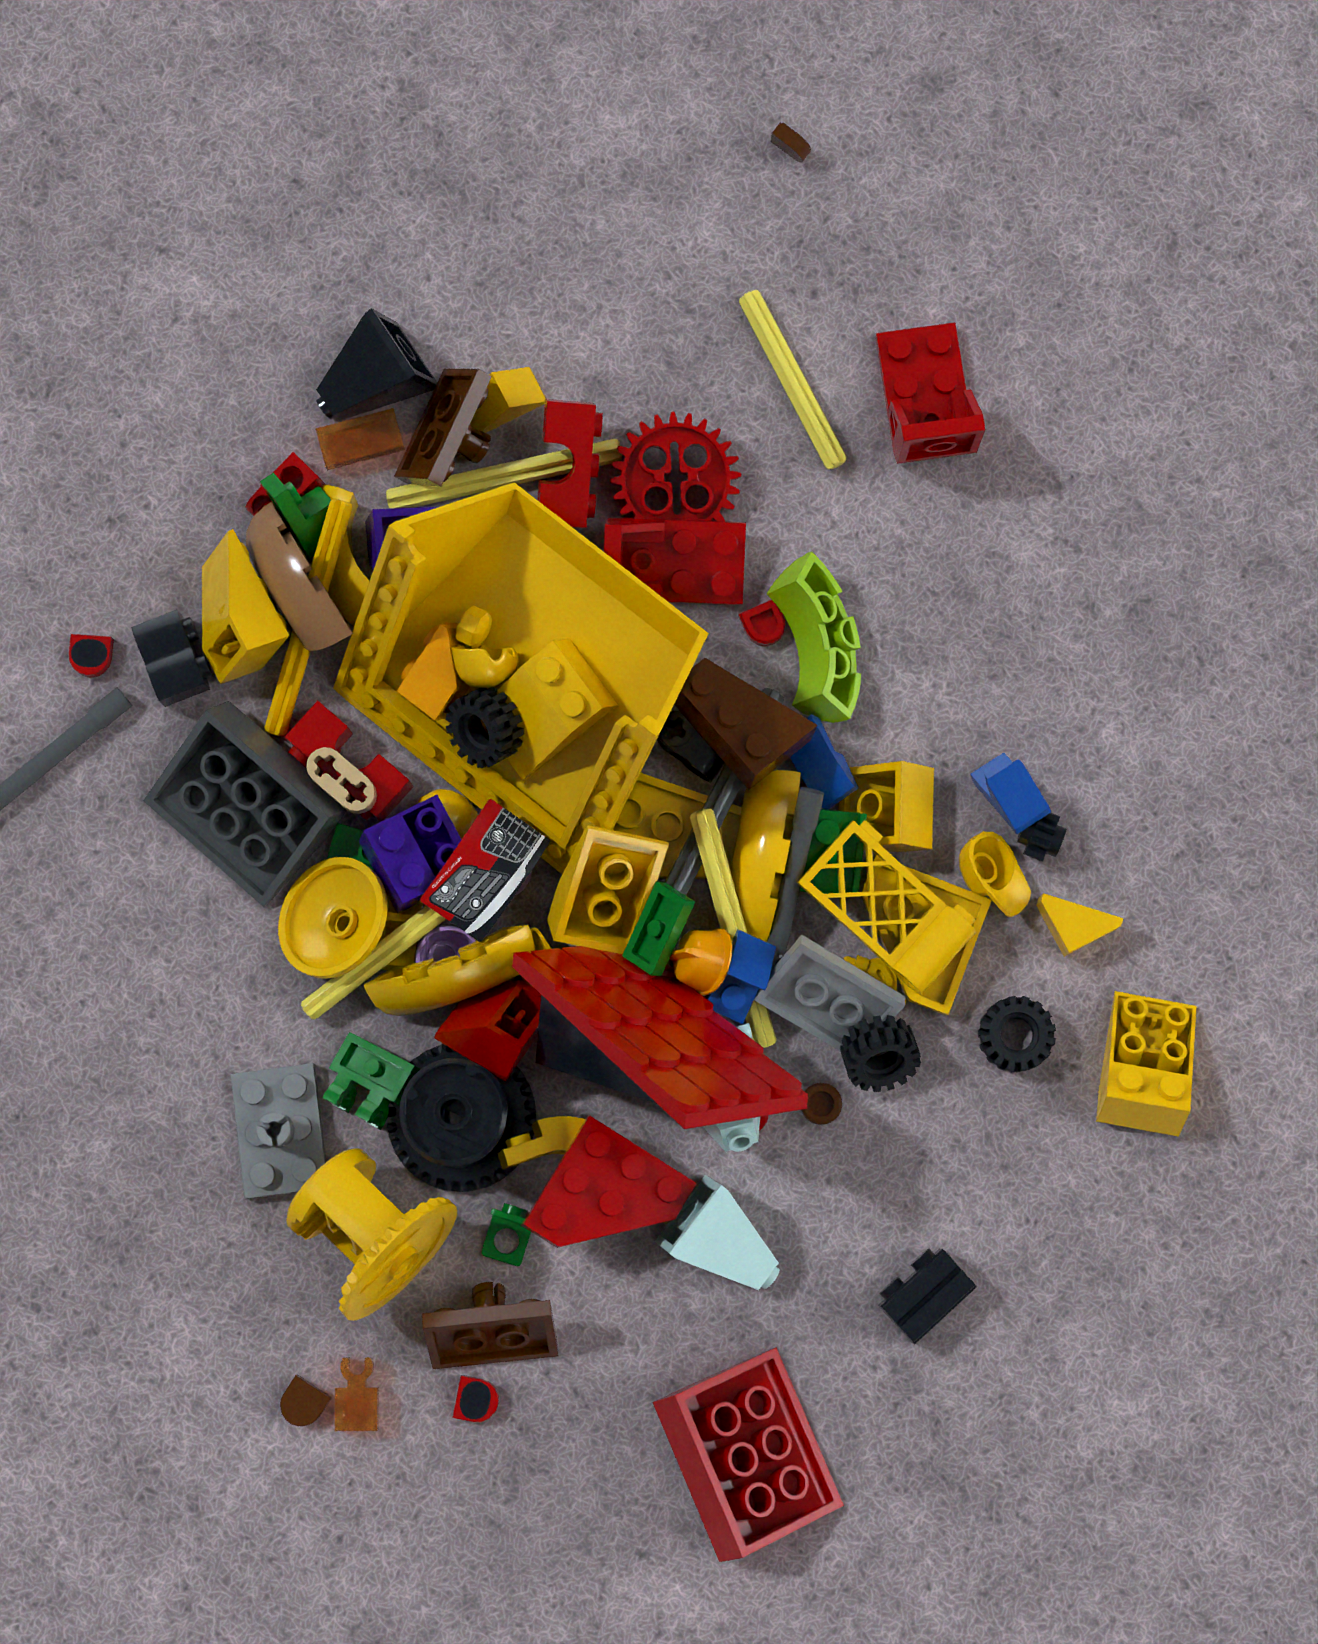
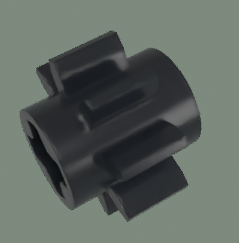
[1017,813,1067,862]

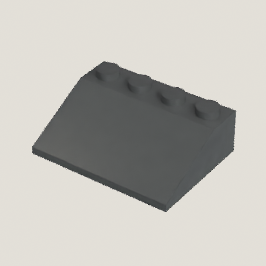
[143,701,347,907]

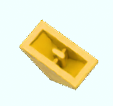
[470,367,546,433]
[1036,893,1123,957]

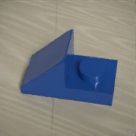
[970,753,1051,834]
[706,929,776,1024]

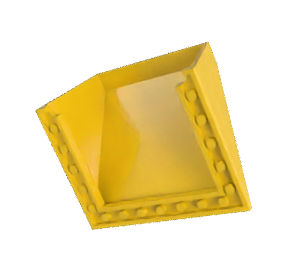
[333,482,709,874]

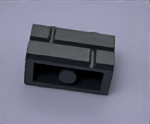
[878,1248,977,1344]

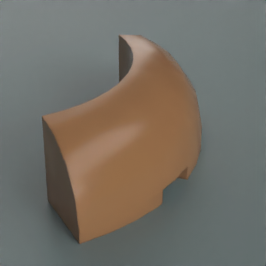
[246,502,353,651]

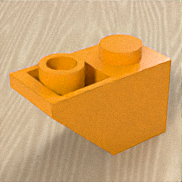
[397,623,470,721]

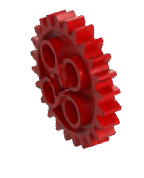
[610,412,741,521]

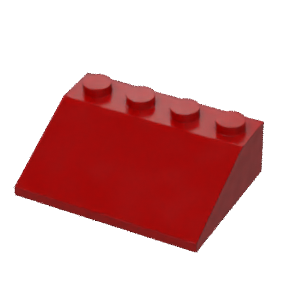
[652,1347,844,1562]

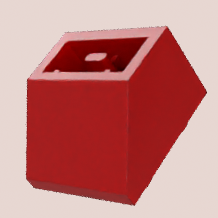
[434,980,541,1081]

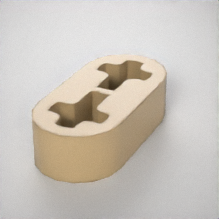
[306,747,377,814]

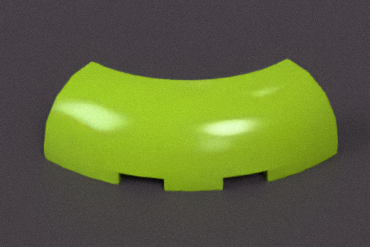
[767,551,861,723]

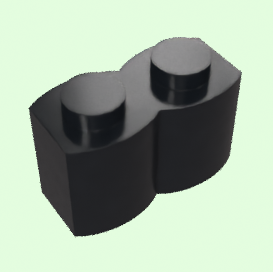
[131,609,213,707]

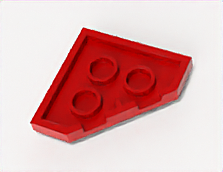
[521,1115,696,1248]

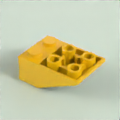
[202,529,289,684]
[1096,991,1197,1137]

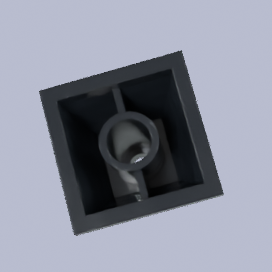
[316,308,437,420]

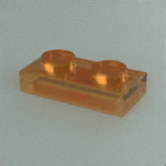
[316,408,405,470]

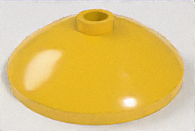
[278,857,388,979]

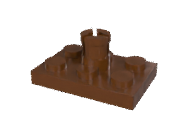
[394,369,492,487]
[422,1282,558,1369]

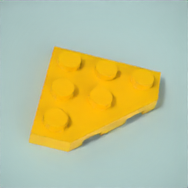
[861,855,992,1016]

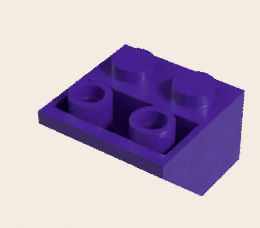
[359,795,462,914]

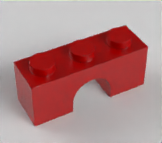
[537,399,603,528]
[285,700,414,822]

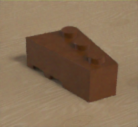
[674,658,818,790]

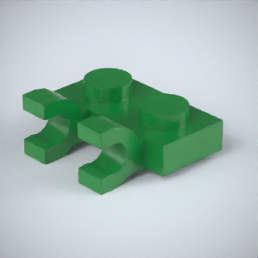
[322,1032,420,1130]

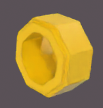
[455,605,492,649]

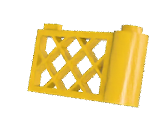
[797,820,976,995]

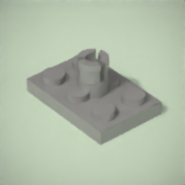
[754,934,905,1051]
[231,1063,326,1199]

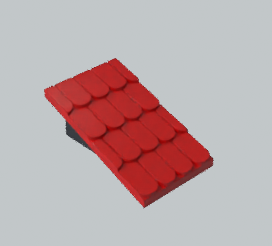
[512,946,808,1129]

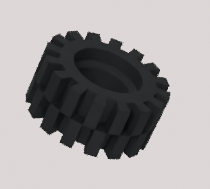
[445,687,524,768]
[978,996,1056,1073]
[840,1015,921,1092]

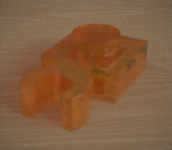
[335,1357,379,1431]

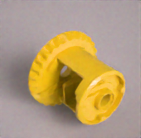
[286,1148,457,1321]

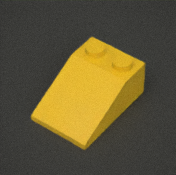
[480,639,618,780]
[547,825,669,954]

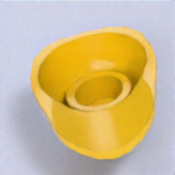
[959,831,1031,917]

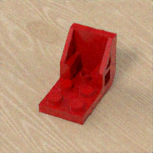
[875,322,986,464]
[604,518,746,605]

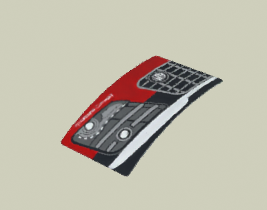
[420,799,550,942]

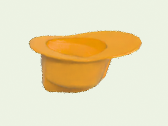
[669,928,732,996]

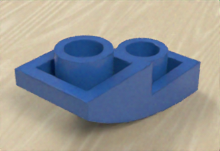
[790,714,859,809]

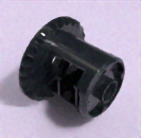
[386,1044,536,1192]

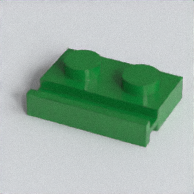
[800,809,867,894]

